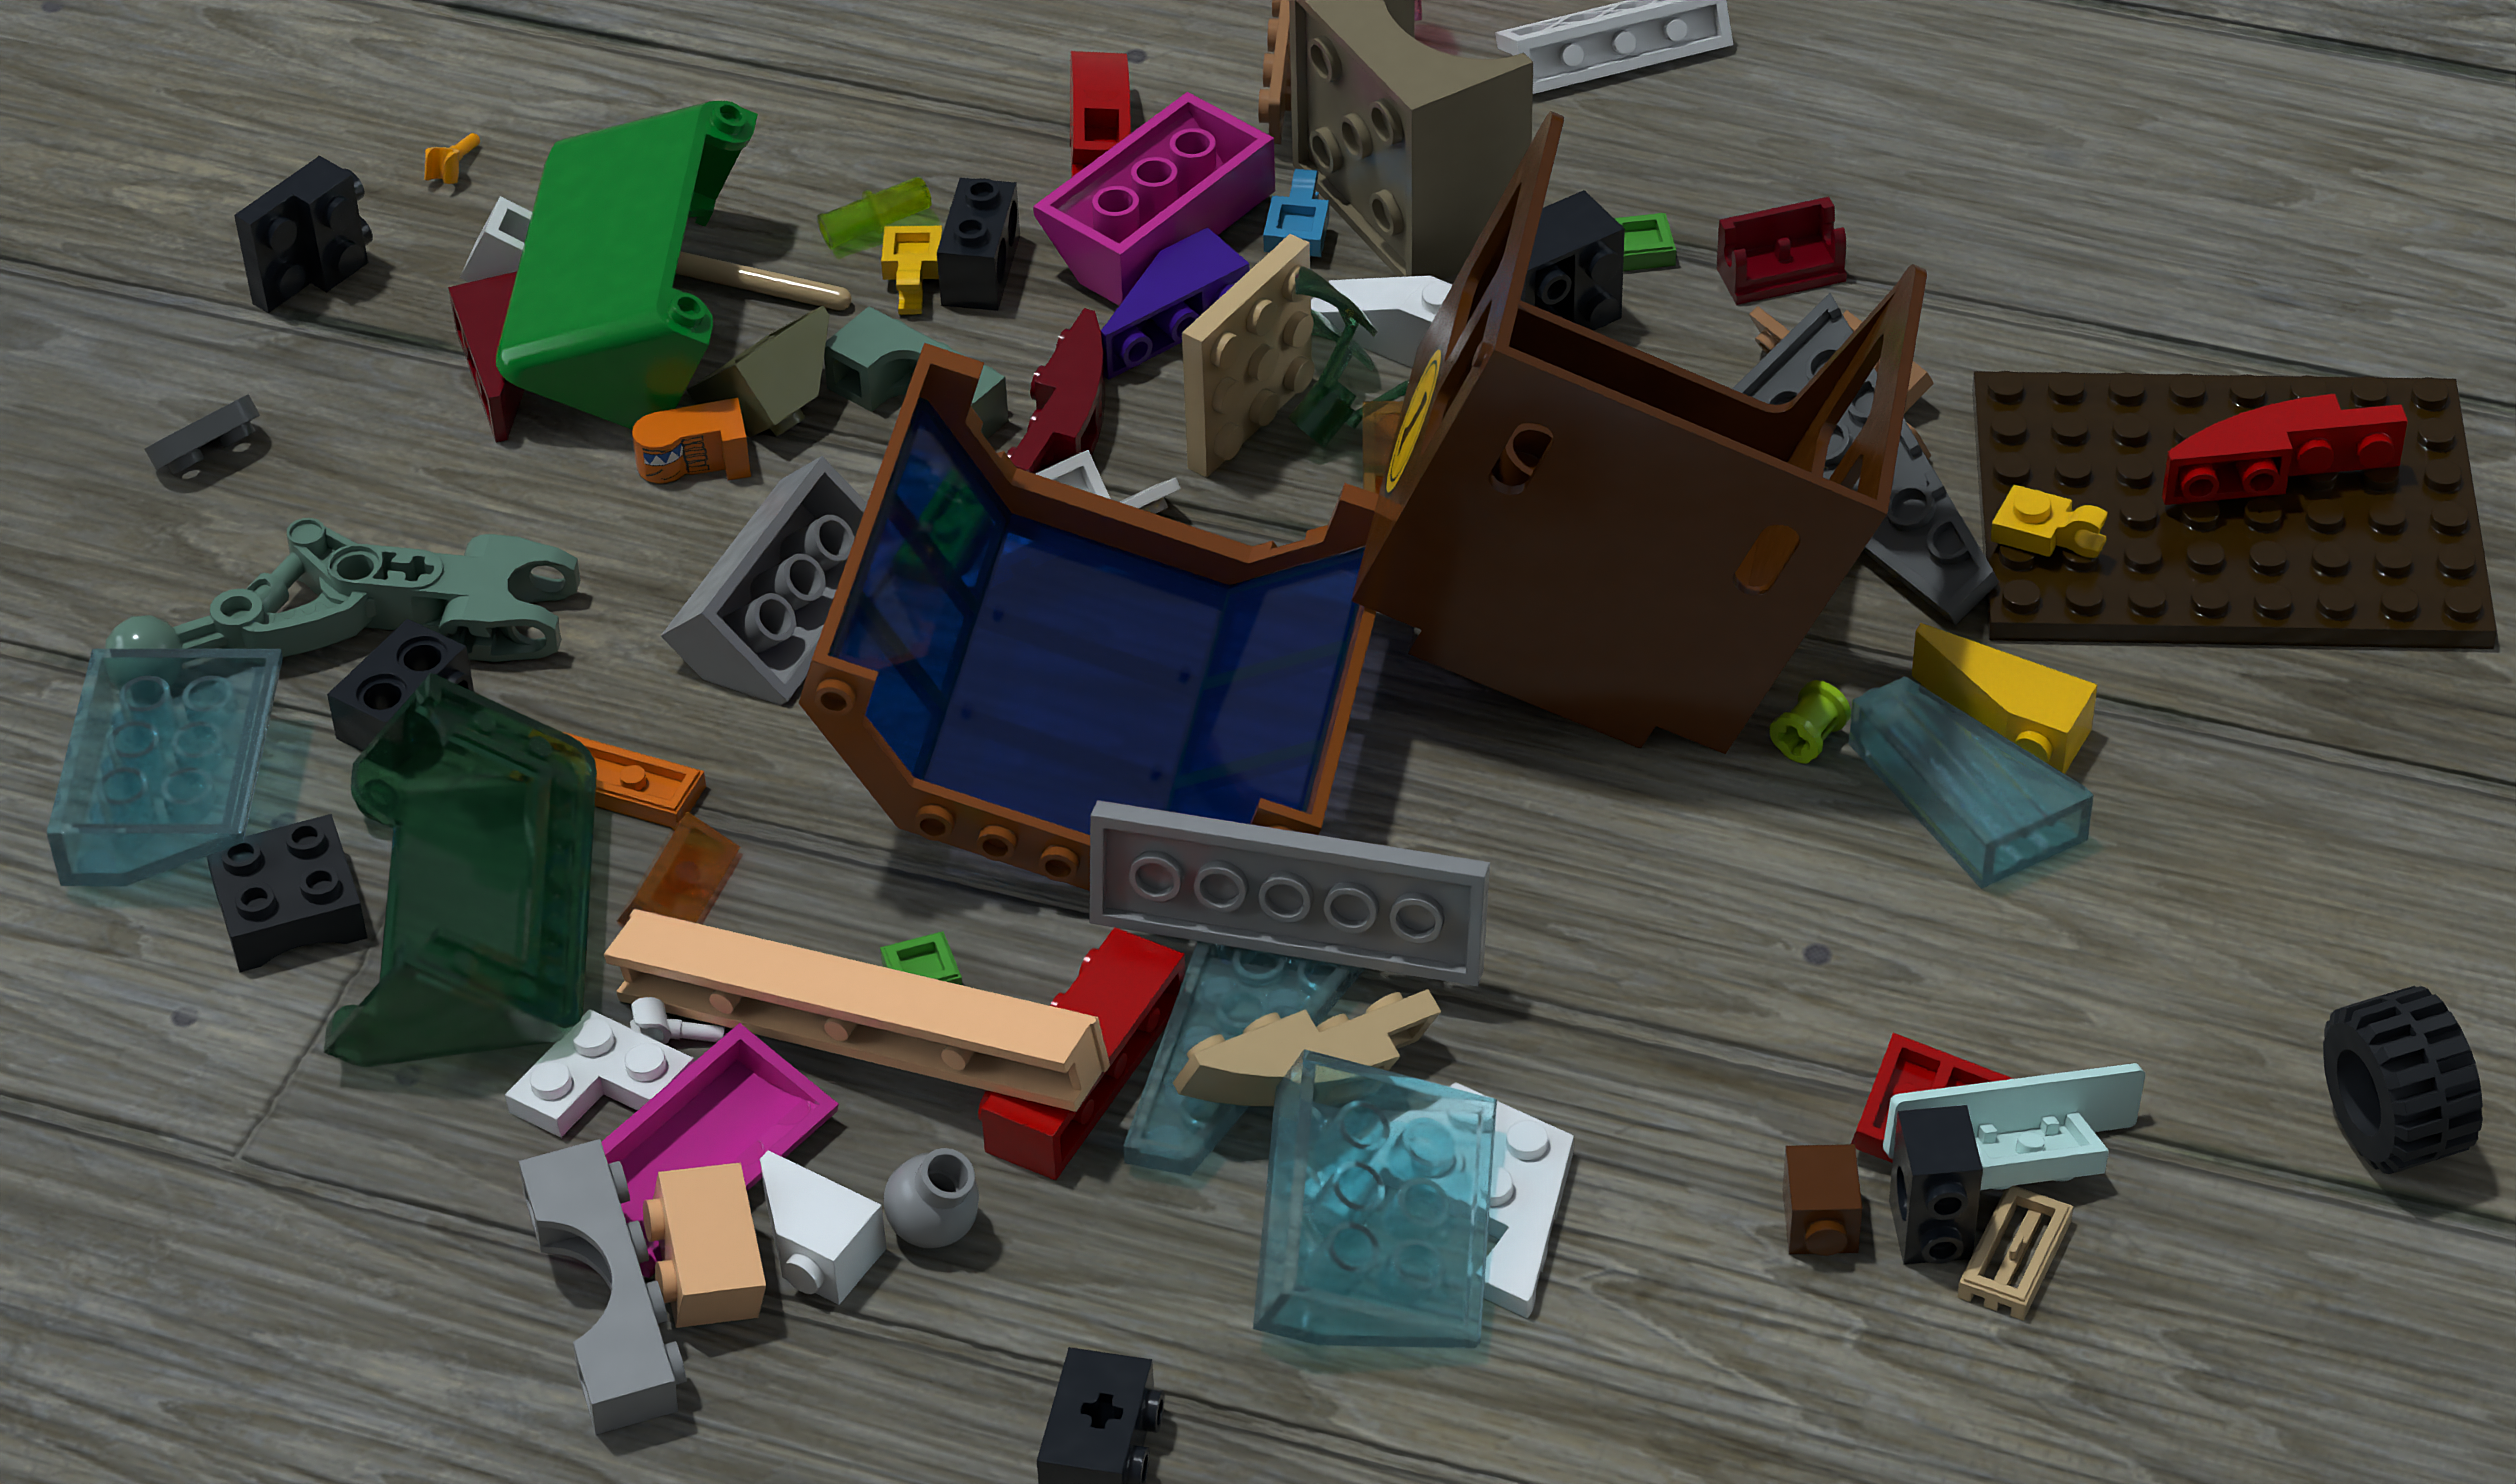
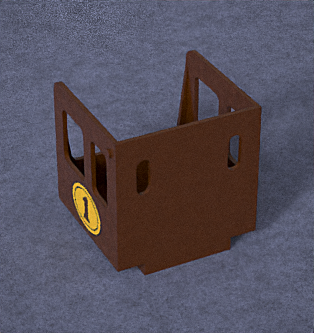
[1351,111,1927,754]

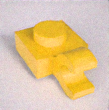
[881,225,943,315]
[1991,485,2108,558]

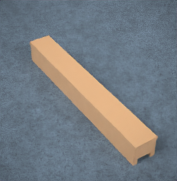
[604,909,1110,1112]

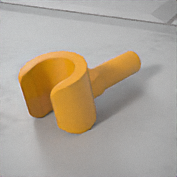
[424,133,480,184]

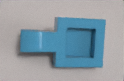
[1263,169,1330,257]

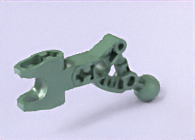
[104,518,581,693]

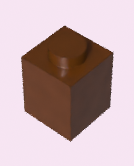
[1782,1144,1862,1256]

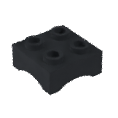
[204,814,368,973]

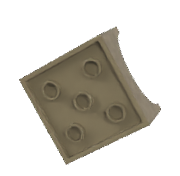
[1289,0,1533,280]

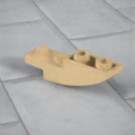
[1173,989,1441,1106]

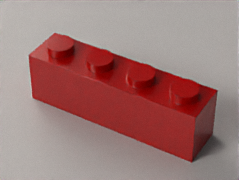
[978,927,1187,1181]

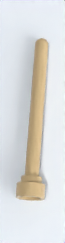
[675,251,852,310]

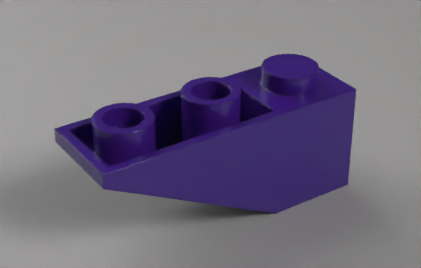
[1101,227,1250,380]

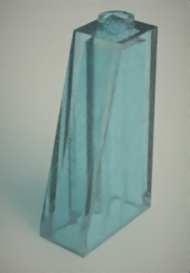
[1849,676,2094,889]

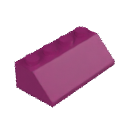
[1033,92,1275,306]

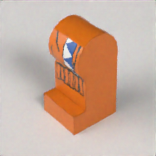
[632,398,751,483]

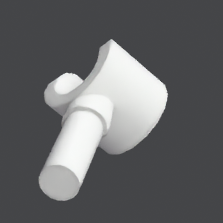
[630,997,725,1045]

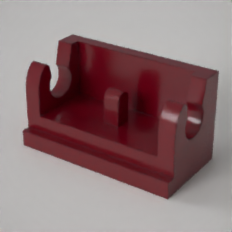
[1716,196,1847,305]

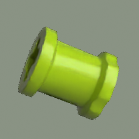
[1769,680,1851,764]

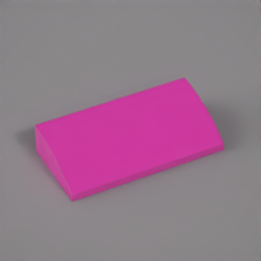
[601,1023,839,1278]

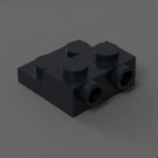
[234,156,373,313]

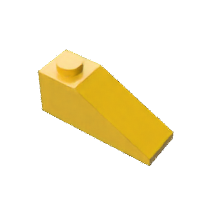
[1912,623,2098,778]

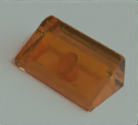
[616,811,740,926]

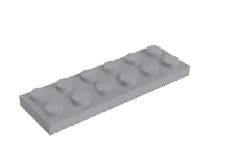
[1090,800,1490,986]

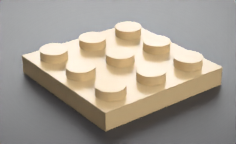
[1182,234,1315,478]

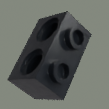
[937,178,1020,311]
[327,619,474,767]

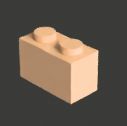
[643,1162,766,1328]

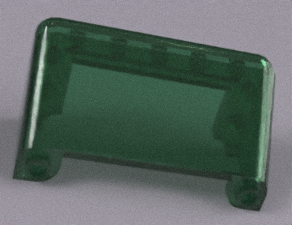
[324,673,597,1068]

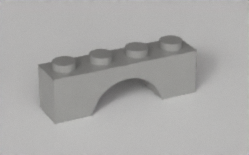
[519,1139,687,1435]

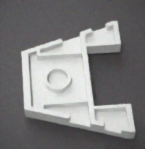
[1294,1082,1574,1318]

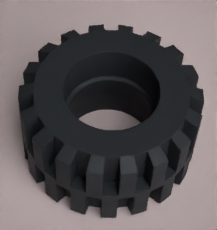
[2323,985,2483,1174]

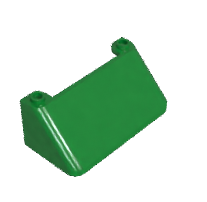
[496,101,758,430]

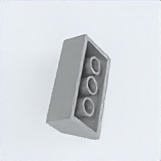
[661,456,899,705]

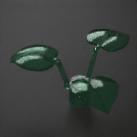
[1288,266,1409,448]

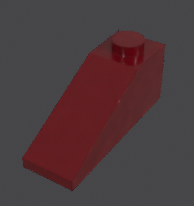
[448,271,525,443]

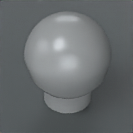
[884,1148,979,1249]

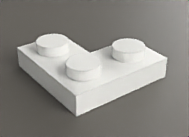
[505,1009,694,1138]

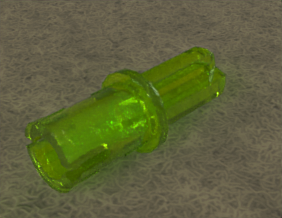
[817,176,932,249]

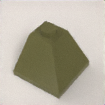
[687,306,830,438]

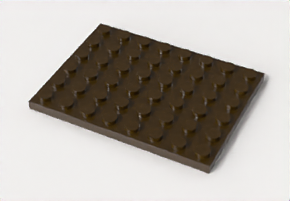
[1972,371,2497,649]

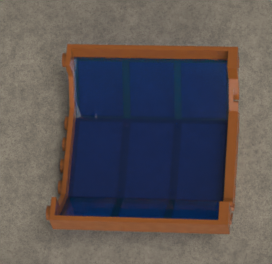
[798,343,1379,891]

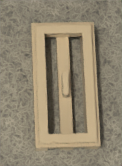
[1957,1186,2074,1321]

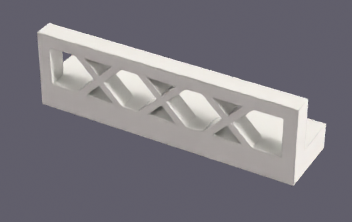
[1495,0,1733,94]

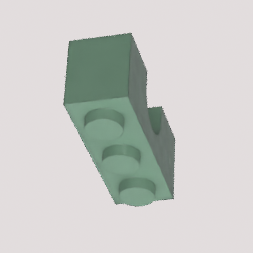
[824,306,1009,441]

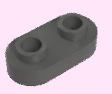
[144,394,260,475]

